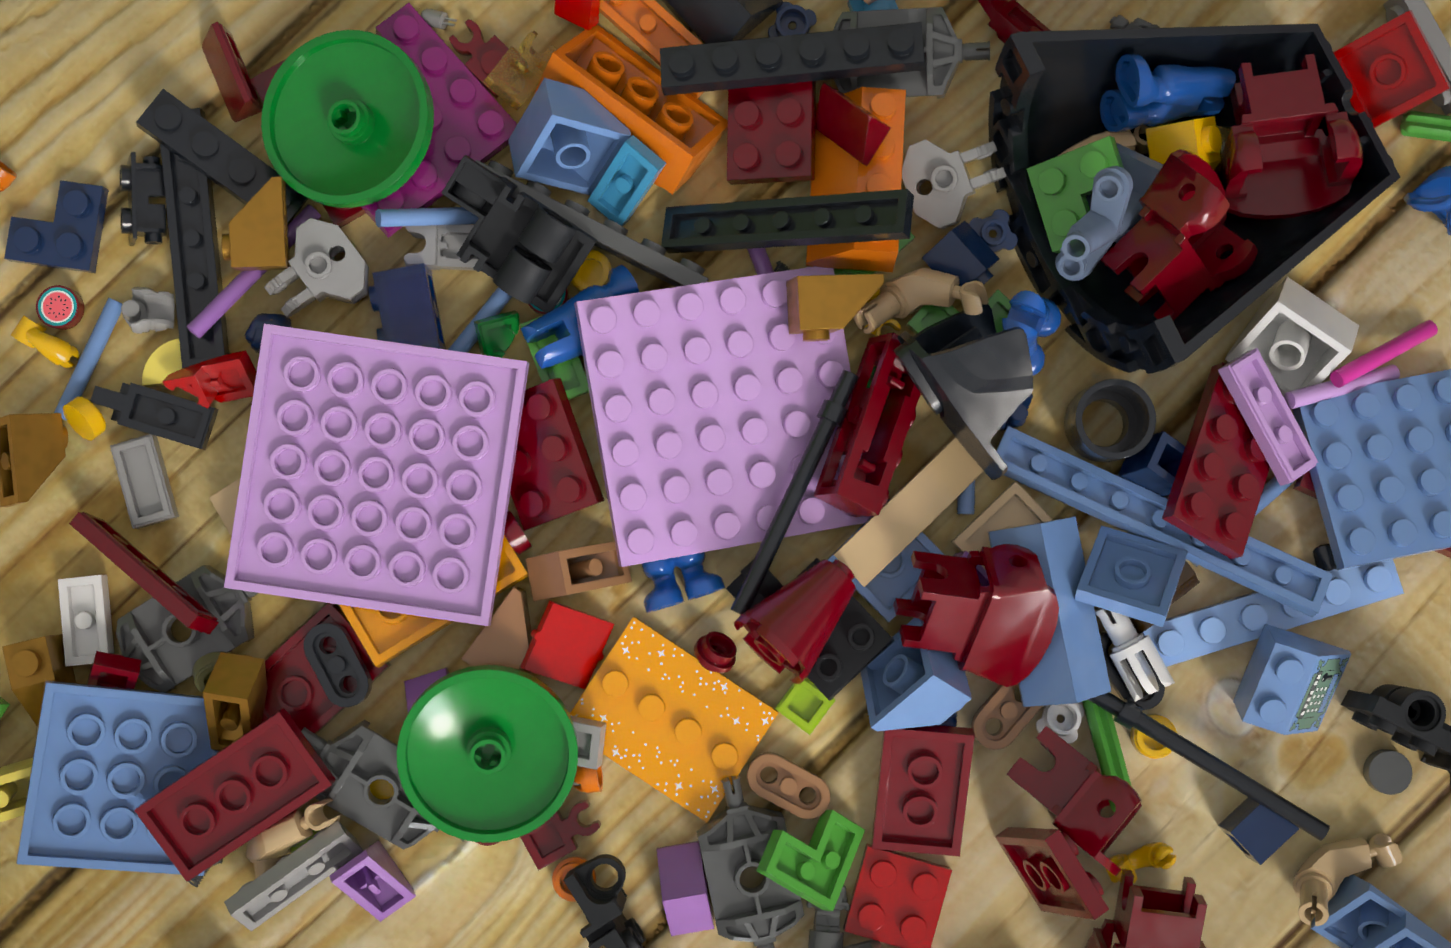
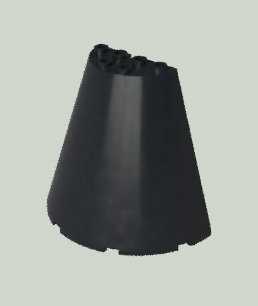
[988,24,1401,374]

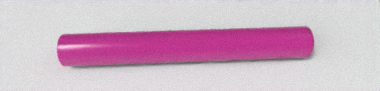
[1330,320,1438,388]

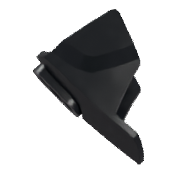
[893,304,1033,480]

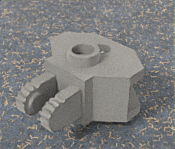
[902,139,1006,229]
[264,218,369,317]

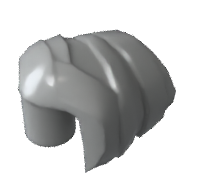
[121,287,175,334]

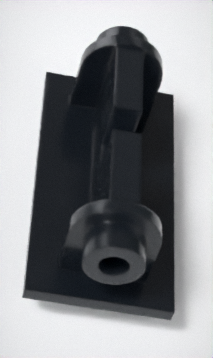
[119,152,167,246]

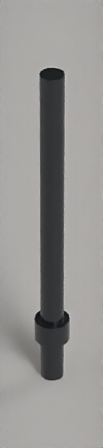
[730,370,859,615]
[1088,692,1330,841]

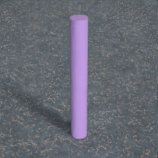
[1284,364,1400,409]

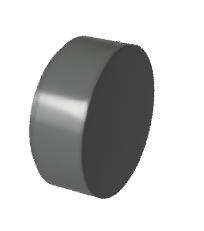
[1363,749,1413,795]

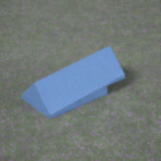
[988,516,1111,707]
[1311,875,1451,948]

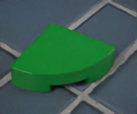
[474,310,519,358]

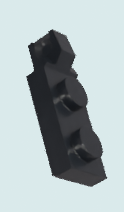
[90,383,219,450]

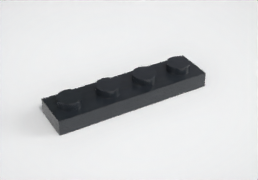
[136,89,309,225]

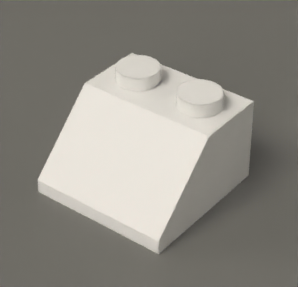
[1225,277,1359,397]

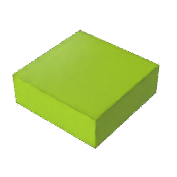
[775,678,836,735]

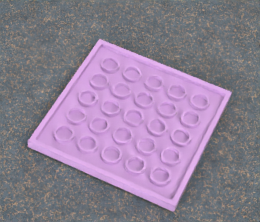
[574,266,871,567]
[224,324,529,626]

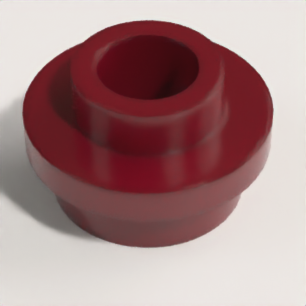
[694,631,737,673]

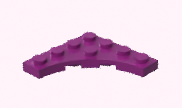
[361,3,517,238]

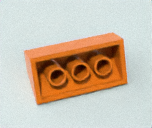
[535,24,728,195]
[806,87,906,272]

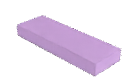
[1218,348,1318,486]

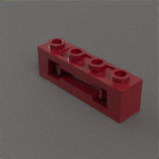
[813,332,921,517]

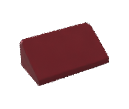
[202,22,263,122]
[816,82,891,166]

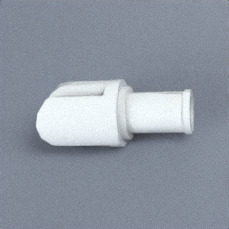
[1095,608,1175,702]

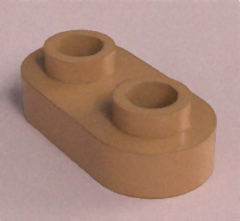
[971,684,1042,750]
[747,752,830,819]

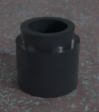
[1064,379,1156,462]

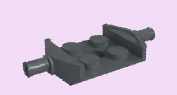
[833,7,990,99]
[116,565,258,693]
[301,720,464,850]
[696,776,804,948]

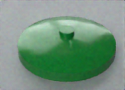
[261,30,434,208]
[397,665,578,843]

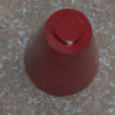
[734,559,856,684]

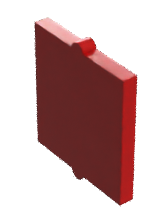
[520,600,615,689]

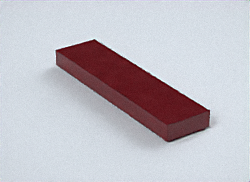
[69,512,219,635]

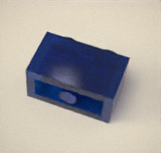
[369,263,446,350]

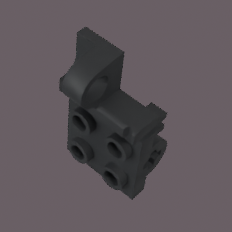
[442,155,597,313]
[726,558,894,701]
[1341,684,1451,788]
[563,854,646,948]

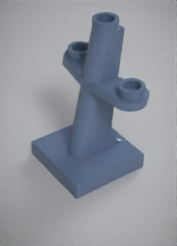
[1055,143,1163,281]

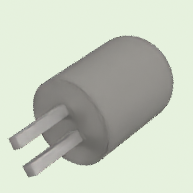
[421,9,457,29]

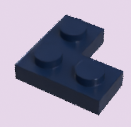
[4,180,109,273]

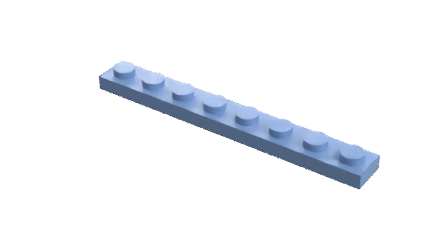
[996,426,1333,617]

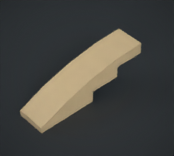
[833,437,984,587]

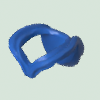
[1403,166,1451,236]

